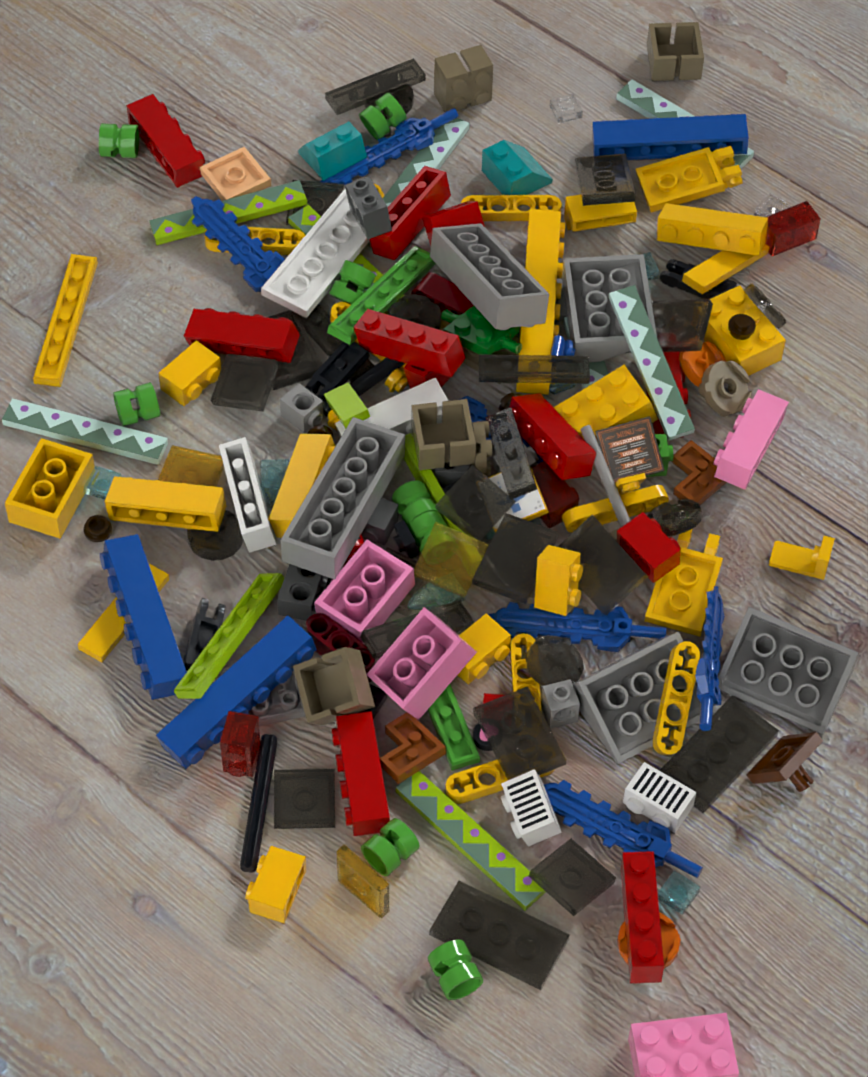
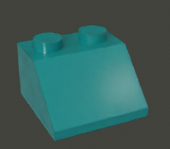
[298,121,367,181]
[481,140,553,195]

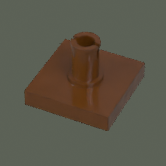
[746,732,823,792]

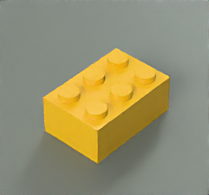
[692,285,786,376]
[554,365,658,444]
[5,438,96,539]

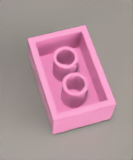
[314,540,415,645]
[367,607,477,720]
[628,1013,739,1077]

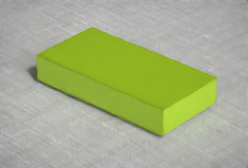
[324,382,370,429]

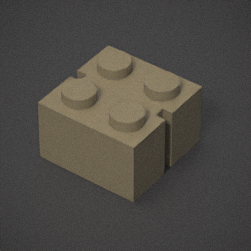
[647,22,704,81]
[434,45,493,112]
[411,399,476,470]
[293,647,375,725]

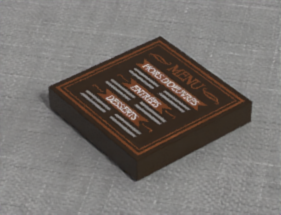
[595,416,665,482]

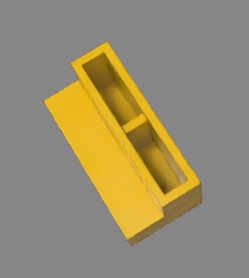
[564,187,637,232]

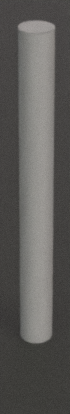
[580,425,631,527]

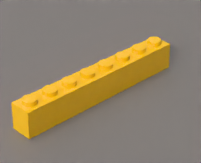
[516,209,565,395]

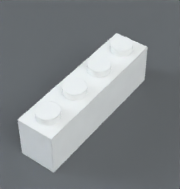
[335,377,448,438]
[219,437,276,553]

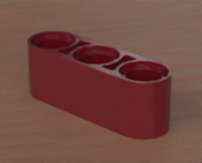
[411,272,474,317]
[306,613,375,683]

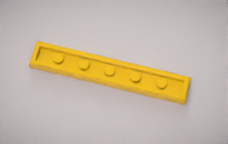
[33,254,98,387]

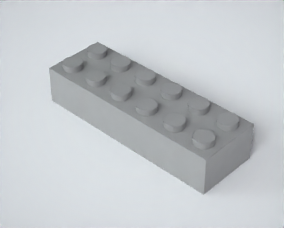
[430,223,549,330]
[281,417,405,580]

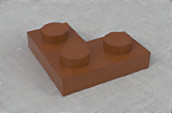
[671,440,727,510]
[380,712,446,784]

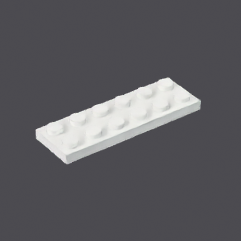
[261,189,370,318]

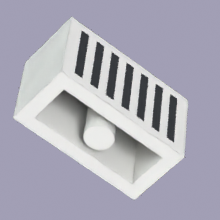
[623,762,696,833]
[501,769,562,847]

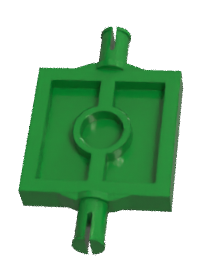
[441,306,522,358]

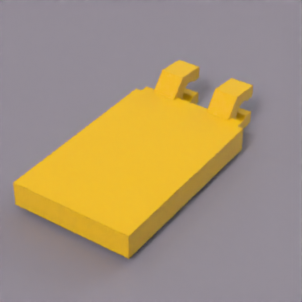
[635,146,743,213]
[644,526,723,637]

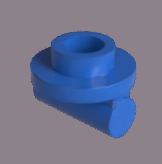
[550,335,576,366]

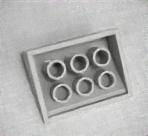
[562,254,657,363]
[718,607,860,735]
[573,631,718,764]

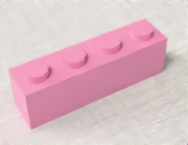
[714,389,789,490]

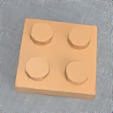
[200,146,271,201]

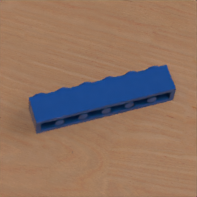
[592,114,749,162]
[100,534,187,700]
[156,615,317,770]

